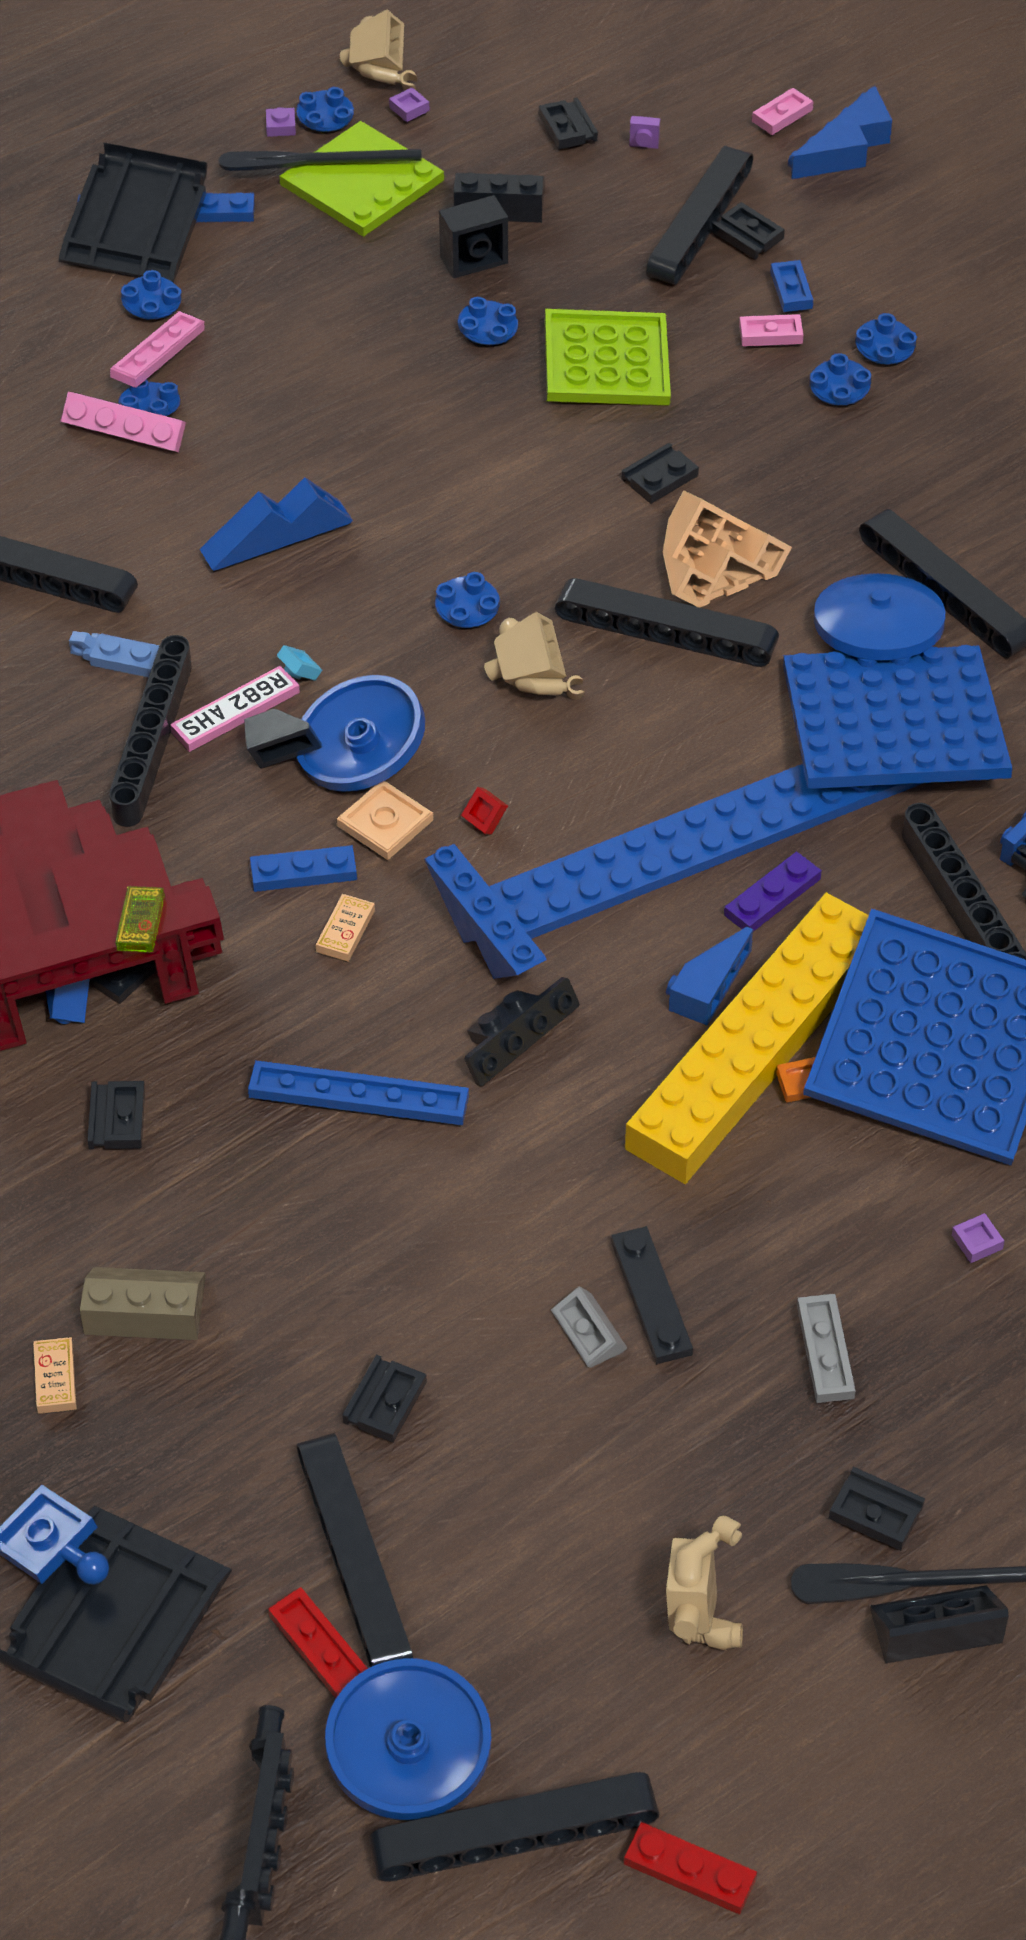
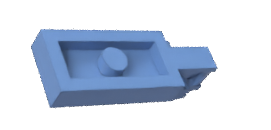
[69,631,159,678]

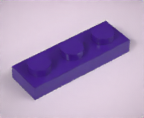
[724,851,822,932]

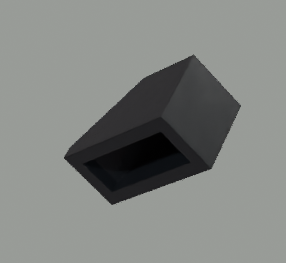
[244,709,322,769]

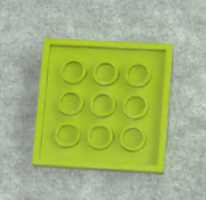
[280,121,444,237]
[544,309,671,406]

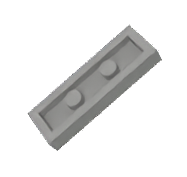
[797,1294,856,1403]

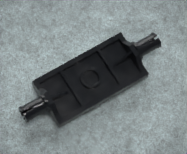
[219,1705,294,1940]

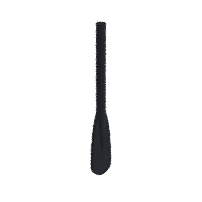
[219,149,422,171]
[791,1563,1026,1604]

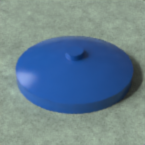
[814,574,946,660]
[297,675,425,791]
[325,1659,491,1820]

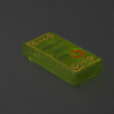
[115,886,165,952]

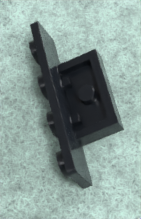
[464,977,580,1086]

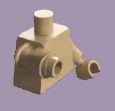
[340,10,418,91]
[484,612,584,700]
[666,1516,743,1651]

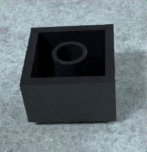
[439,195,508,279]

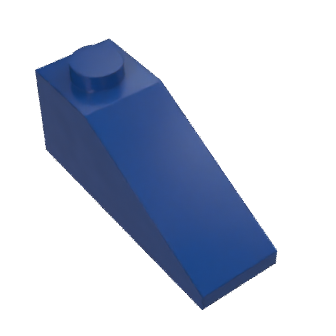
[666,927,753,1026]

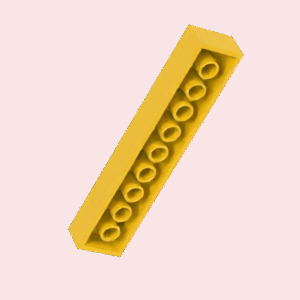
[625,892,869,1184]

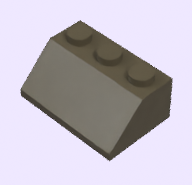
[80,1267,206,1340]

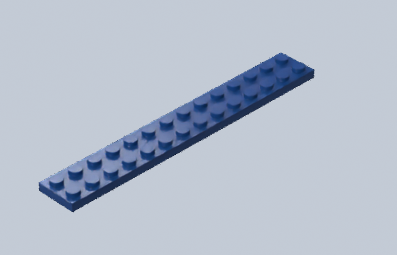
[489,764,923,939]

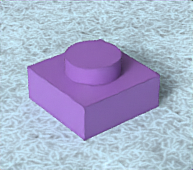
[389,87,429,122]
[266,107,296,137]
[629,116,660,149]
[952,1213,1004,1263]

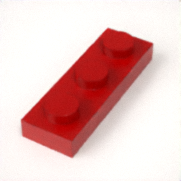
[268,1587,368,1699]
[624,1822,757,1915]

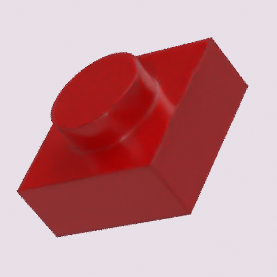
[461,787,508,835]

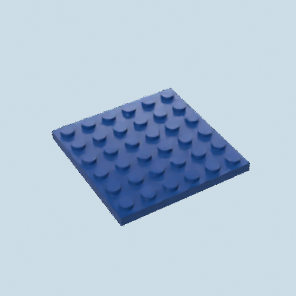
[783,645,1012,789]
[803,908,1026,1166]

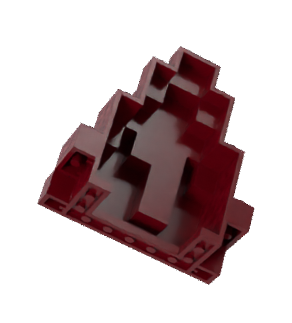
[0,780,224,1051]

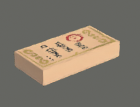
[316,894,375,962]
[33,1337,77,1414]

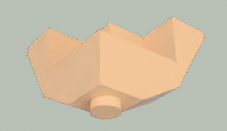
[663,490,792,607]

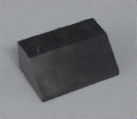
[454,172,545,223]

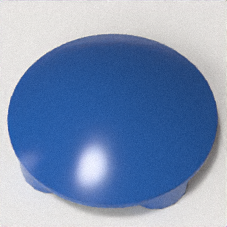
[297,87,354,131]
[121,270,181,319]
[458,296,518,345]
[855,313,917,364]
[810,353,871,405]
[119,379,180,416]
[435,572,500,628]

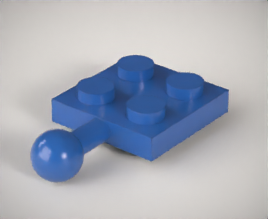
[0,1485,109,1584]

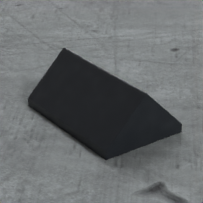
[870,1585,1009,1664]

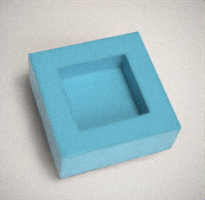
[276,645,322,680]

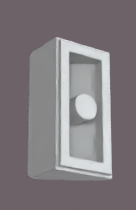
[551,1286,627,1368]

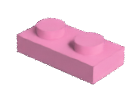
[752,88,813,135]
[739,314,803,346]

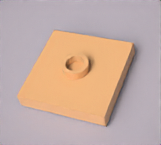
[337,781,433,860]

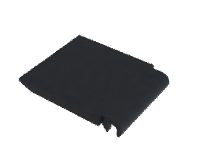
[59,142,207,283]
[0,1506,232,1723]

